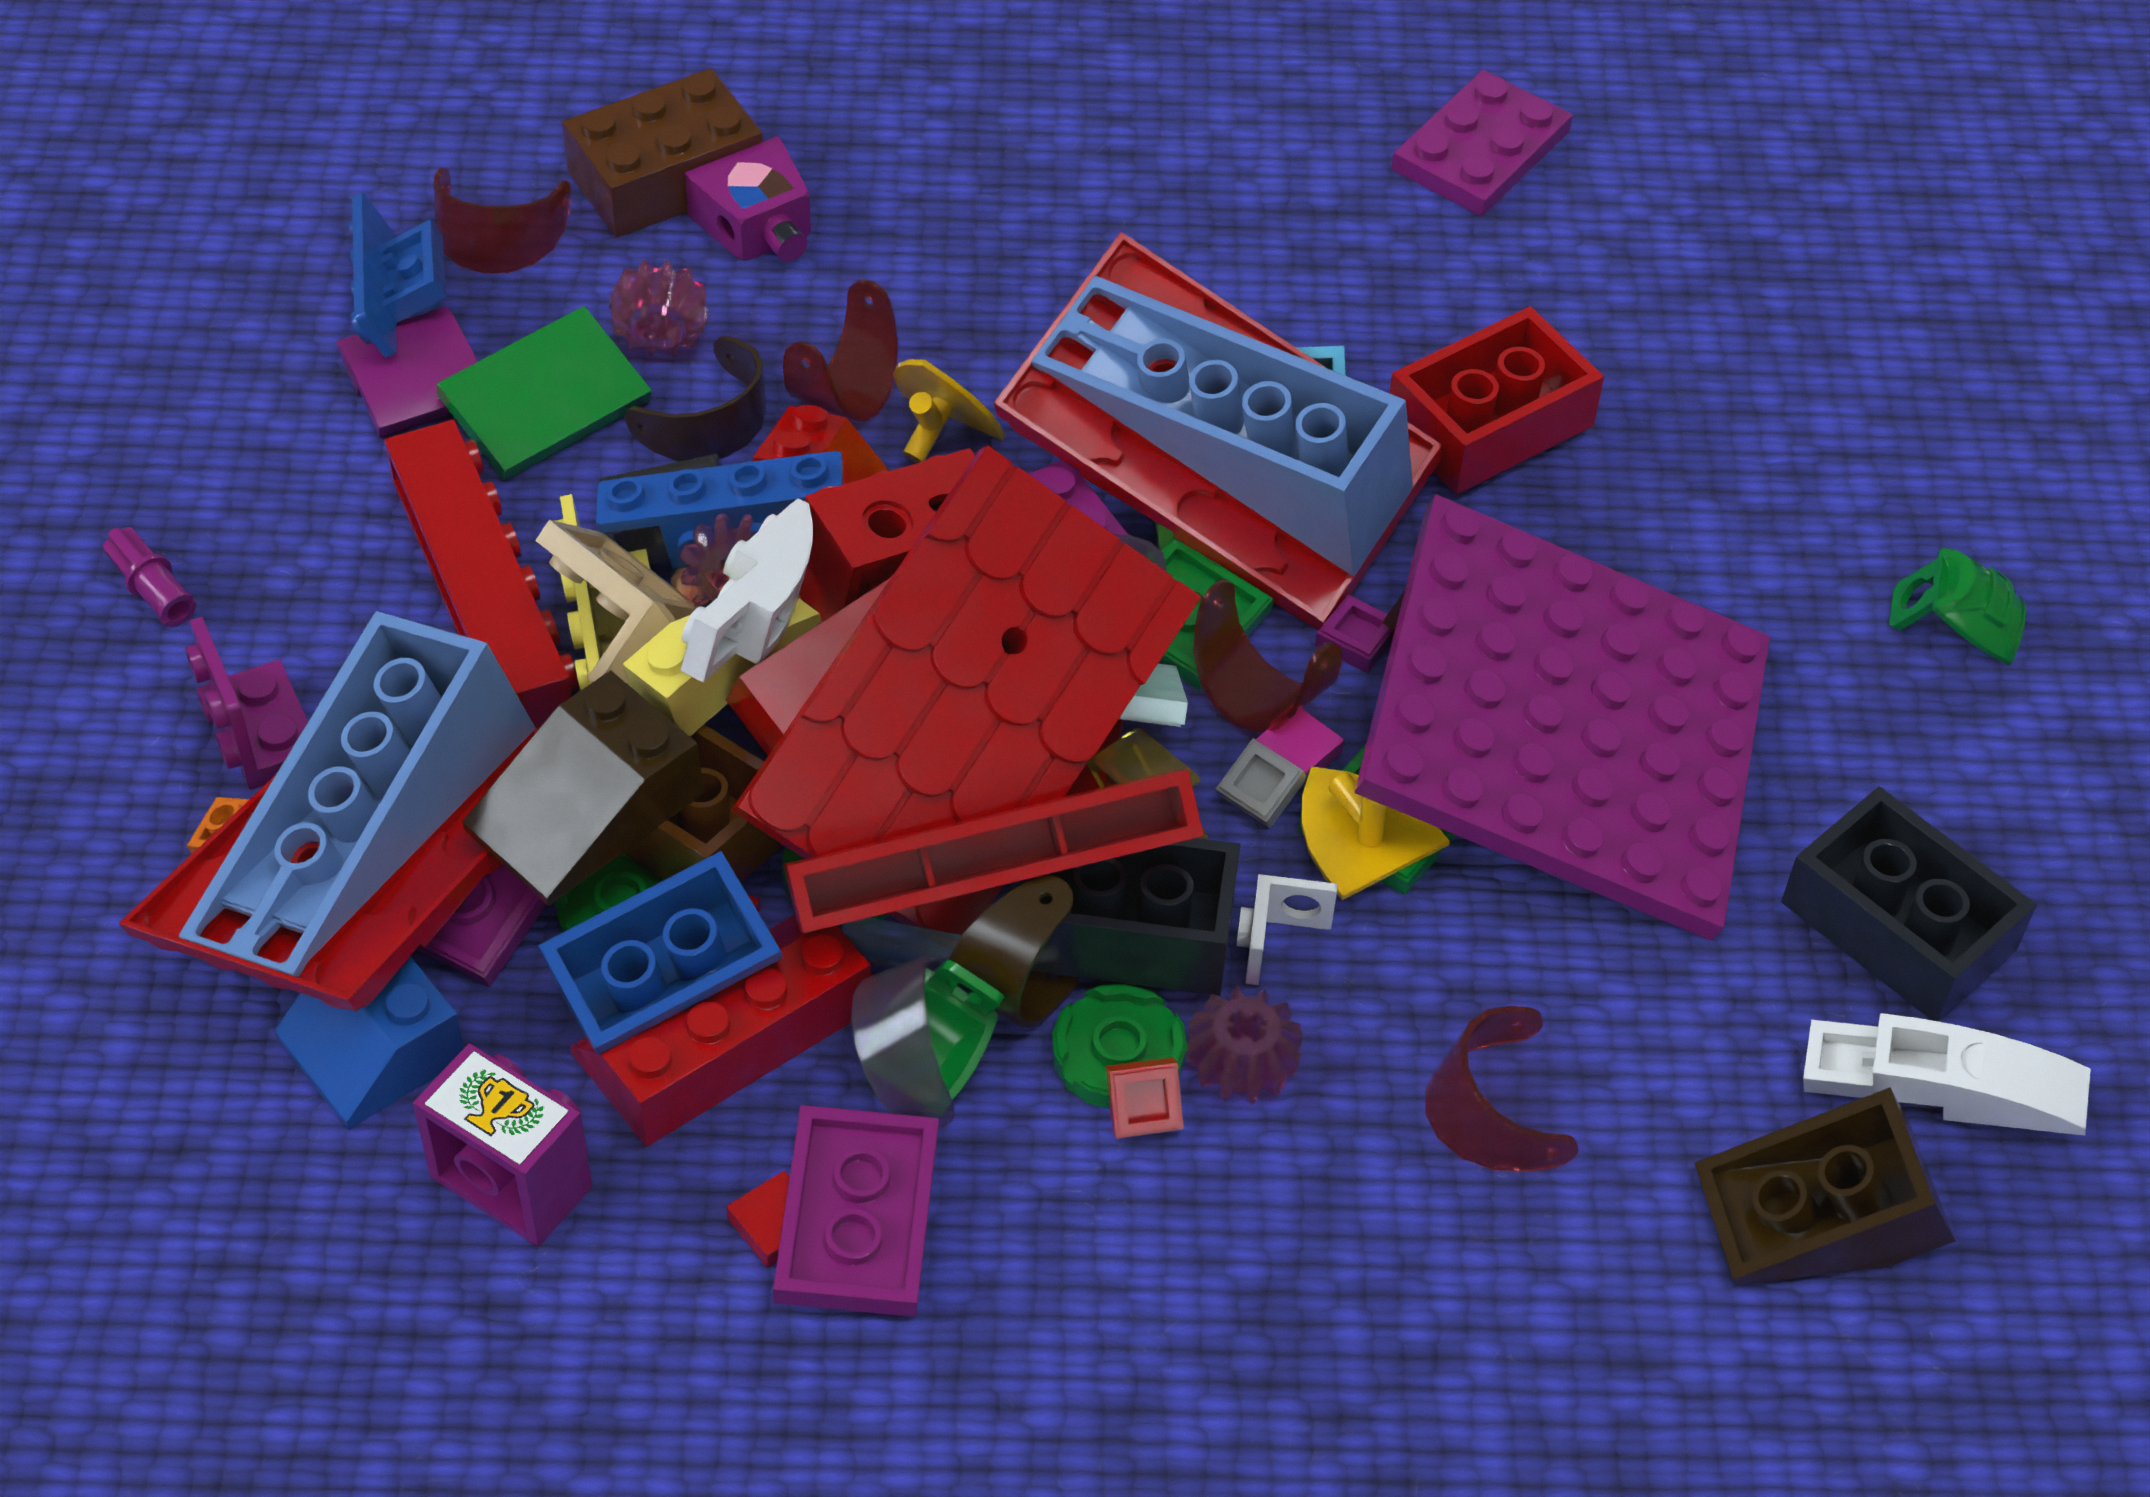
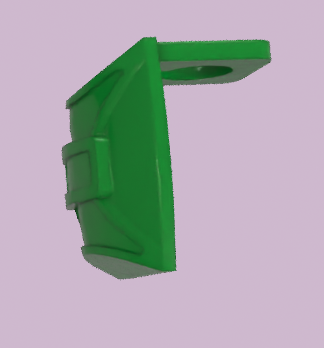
[1889,548,2027,665]
[861,960,1004,1114]

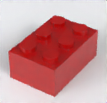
[1389,306,1605,495]

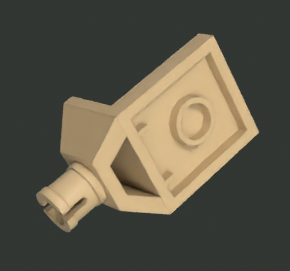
[535,520,718,717]

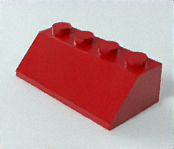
[570,914,872,1147]

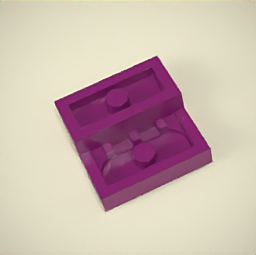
[336,306,478,438]

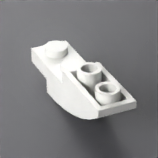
[680,498,813,683]
[1803,1013,2091,1136]

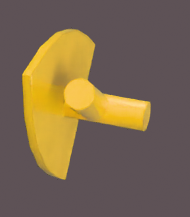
[893,359,1006,463]
[1301,766,1450,900]

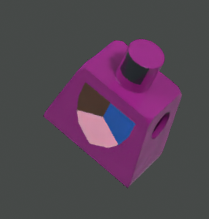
[684,136,811,262]

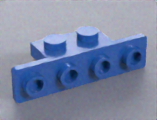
[349,192,446,359]
[595,451,844,569]

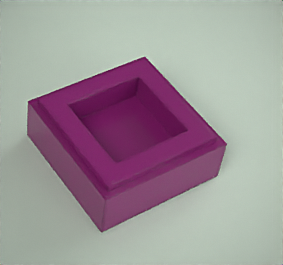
[1315,594,1394,673]

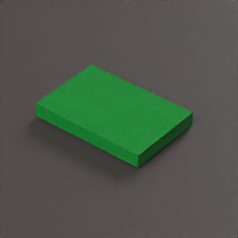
[436,306,652,481]

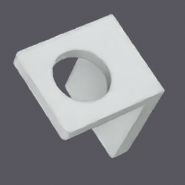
[1237,874,1337,985]

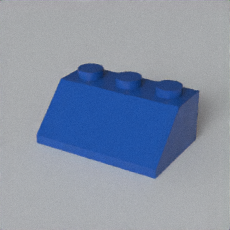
[538,851,783,1055]

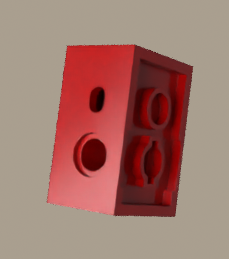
[799,448,975,625]

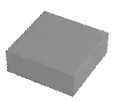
[1216,738,1307,829]

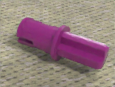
[103,527,197,627]

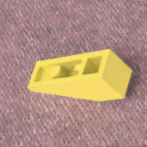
[623,598,821,736]

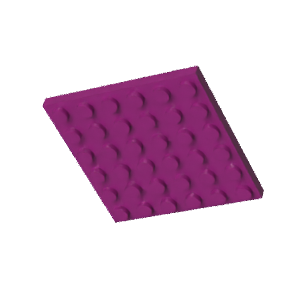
[1354,494,1770,941]

